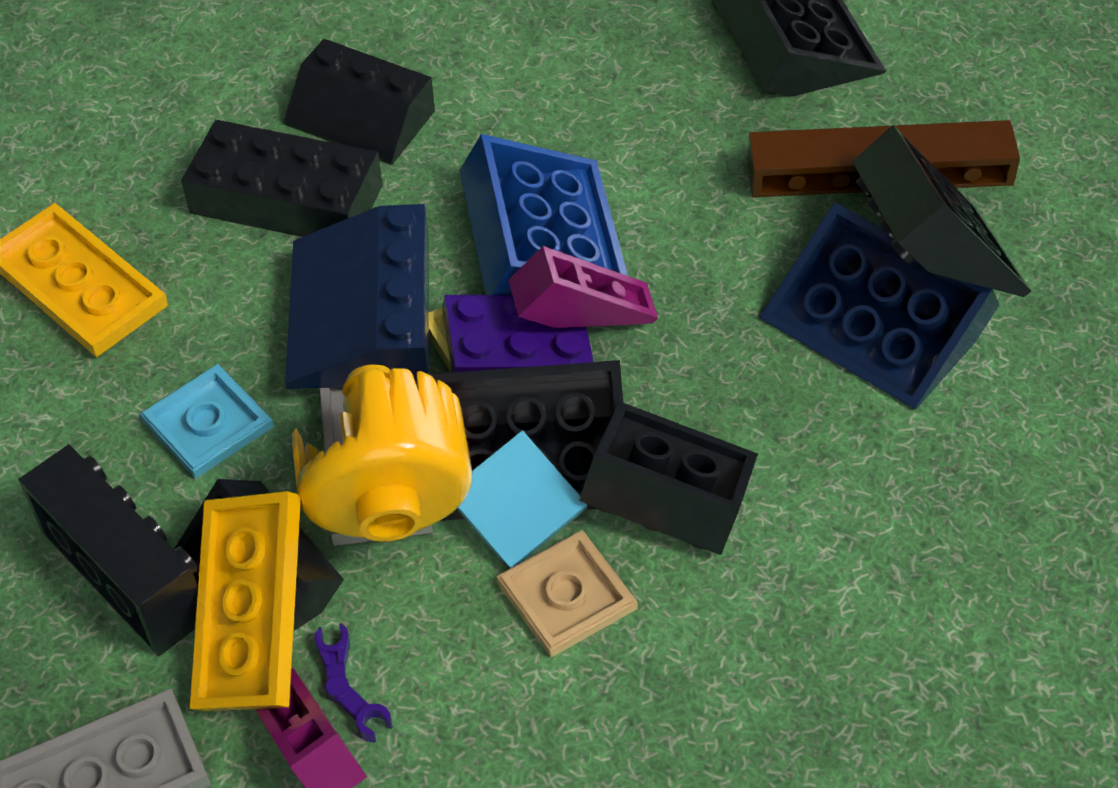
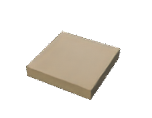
[497,530,638,658]

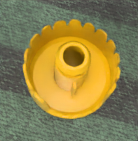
[292,365,472,542]

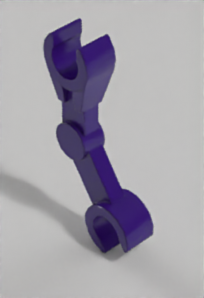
[314,624,393,743]

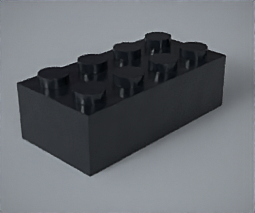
[181,119,383,237]
[18,444,198,657]

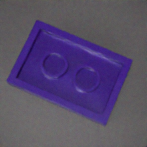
[442,295,594,373]

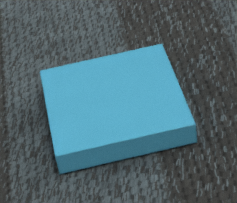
[140,364,274,479]
[457,430,587,569]

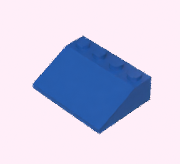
[459,134,628,295]

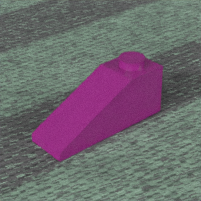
[508,246,658,328]
[255,664,367,788]

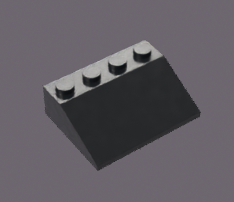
[713,0,886,96]
[852,125,1031,297]
[429,360,624,521]

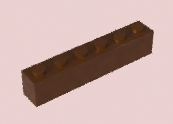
[747,120,1020,198]

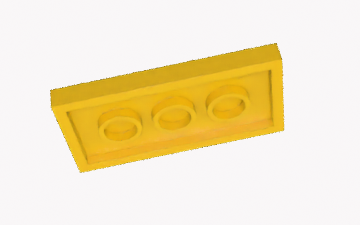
[0,203,169,358]
[190,491,301,712]

